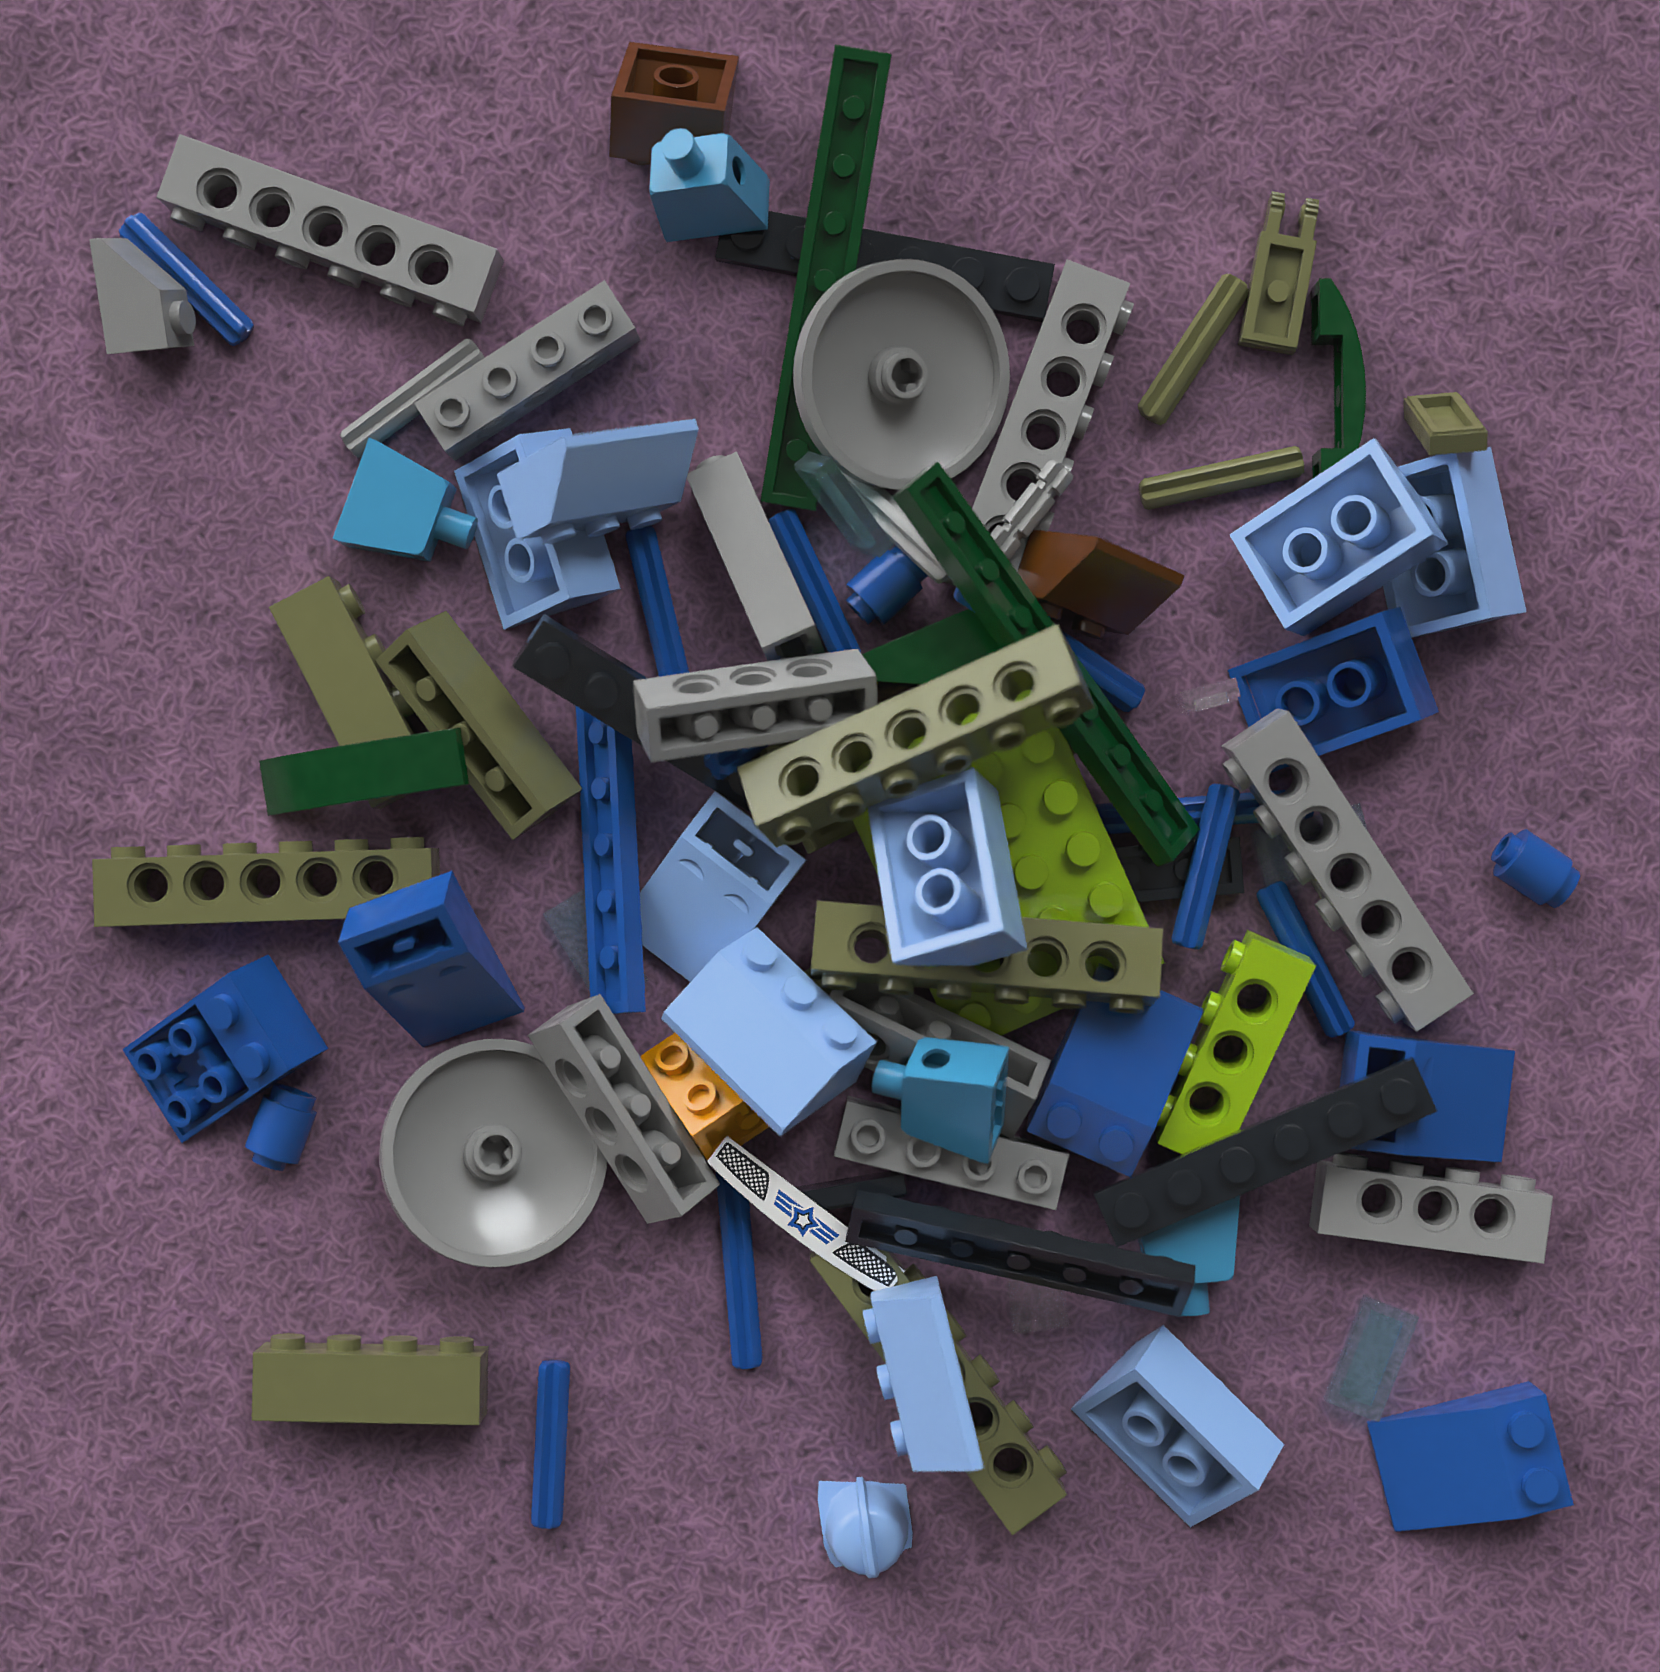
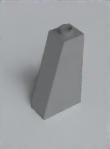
[686,451,825,661]

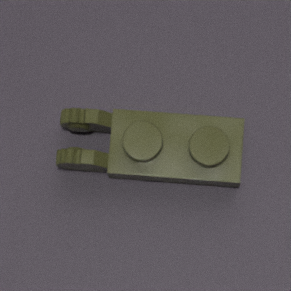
[1238,191,1319,355]

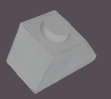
[89,238,196,354]

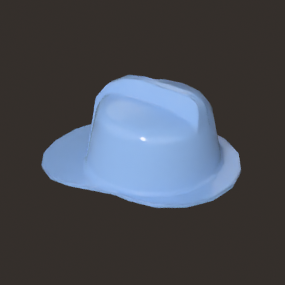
[818,1477,913,1579]

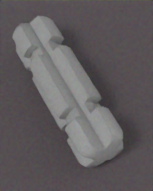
[991,459,1073,560]

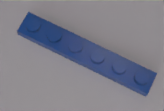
[576,706,646,1015]

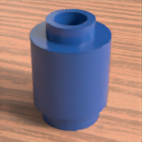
[845,545,928,625]
[1491,829,1580,908]
[245,1083,317,1171]

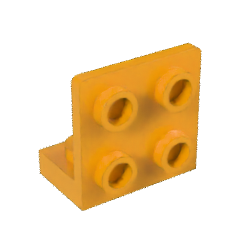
[640,1033,770,1166]

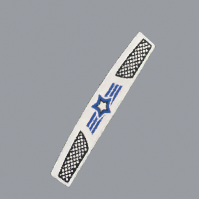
[707,1136,904,1291]

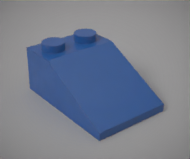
[1228,606,1439,773]
[1027,963,1203,1177]
[1367,1381,1574,1532]

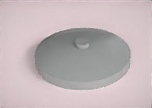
[793,259,1010,490]
[379,1039,607,1267]

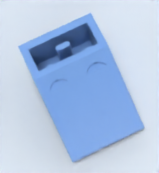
[640,791,807,982]

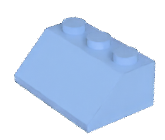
[497,419,699,545]
[454,428,621,630]
[1230,438,1449,636]
[1383,447,1527,638]
[868,768,1027,966]
[661,927,877,1136]
[863,1276,983,1471]
[1071,1325,1284,1527]

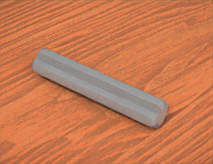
[340,339,485,458]
[832,469,951,584]

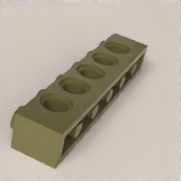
[738,625,1095,848]
[92,837,440,927]
[811,901,1163,1014]
[810,1225,1067,1535]

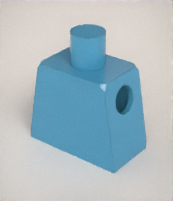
[649,129,770,242]
[332,438,478,562]
[872,1037,1009,1164]
[1138,1196,1240,1316]

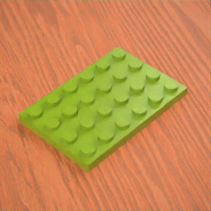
[852,689,1165,1036]

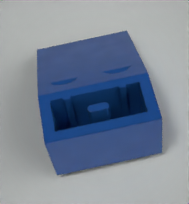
[338,871,525,1047]
[122,954,328,1143]
[1339,1030,1515,1162]

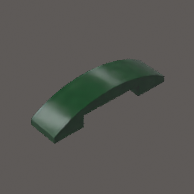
[1311,278,1366,479]
[259,728,469,816]

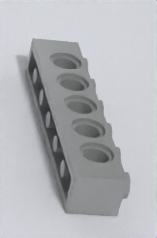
[156,134,504,326]
[945,259,1134,586]
[1221,708,1474,1032]

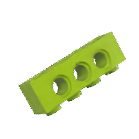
[1154,930,1316,1154]

